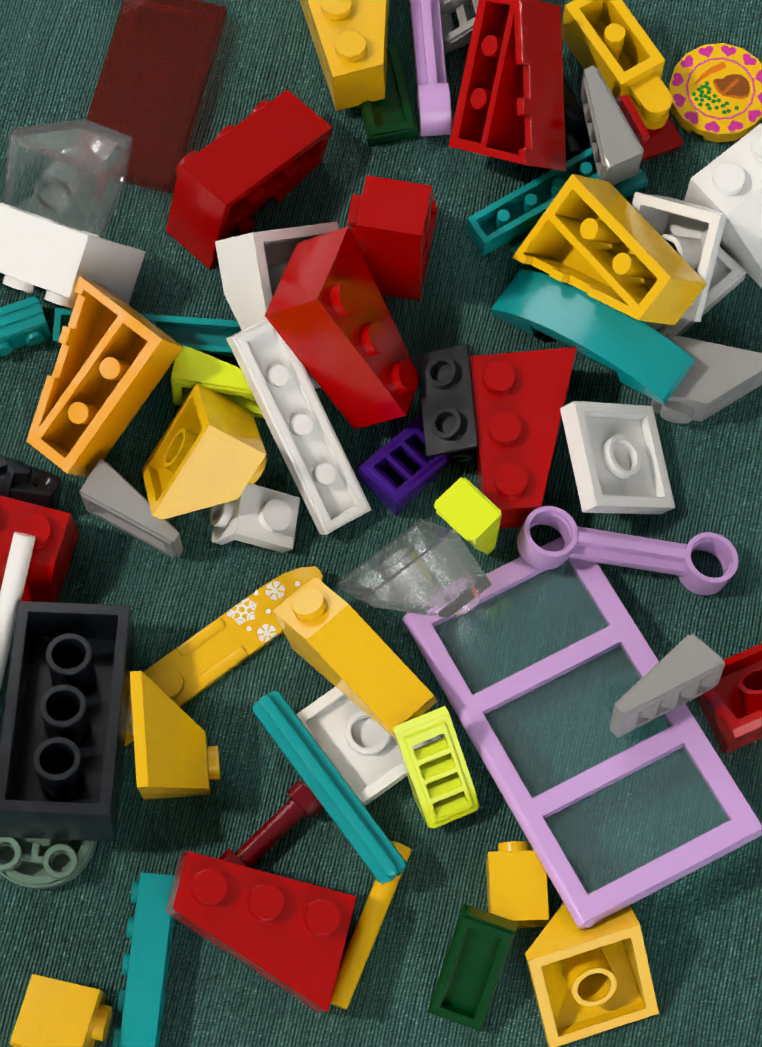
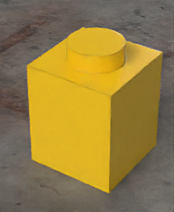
[486,841,549,928]

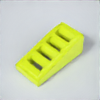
[171,345,264,418]
[434,477,502,556]
[392,706,480,829]

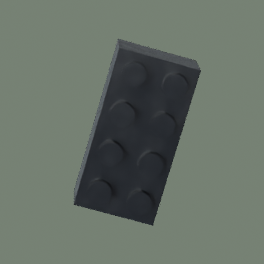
[0,601,135,842]

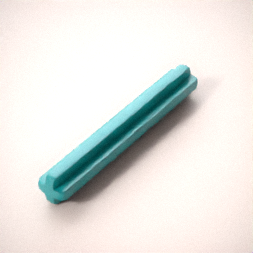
[252,690,407,884]

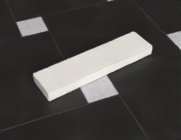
[226,318,371,535]

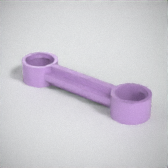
[409,0,452,137]
[517,506,739,595]

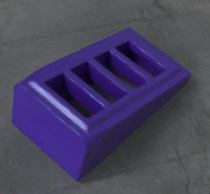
[358,415,454,515]

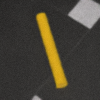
[330,841,412,1010]

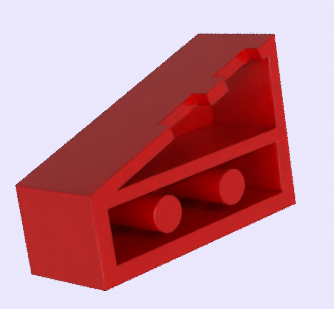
[448,0,566,172]
[166,89,333,270]
[348,175,439,301]
[264,226,419,430]
[470,347,577,529]
[166,851,357,1013]

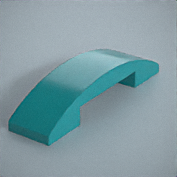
[490,269,695,405]

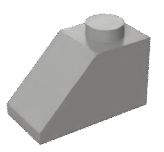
[650,333,762,424]

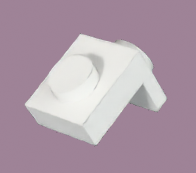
[209,484,300,553]

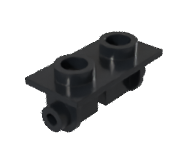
[417,343,479,462]

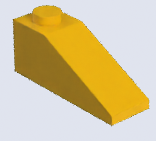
[273,575,437,738]

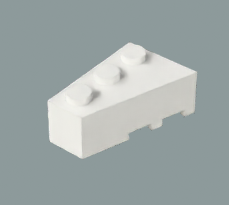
[0,202,146,309]

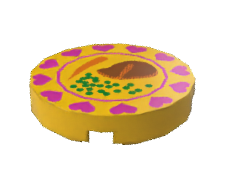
[668,43,762,143]

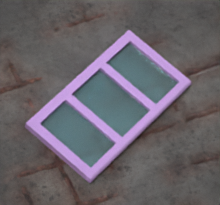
[403,536,762,930]

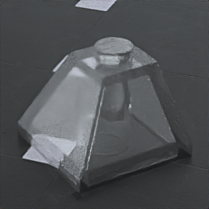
[2,119,133,238]
[336,519,492,618]

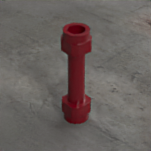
[218,780,323,868]

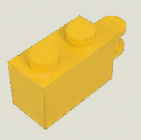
[562,0,672,130]

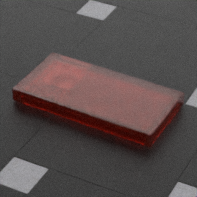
[72,0,227,193]

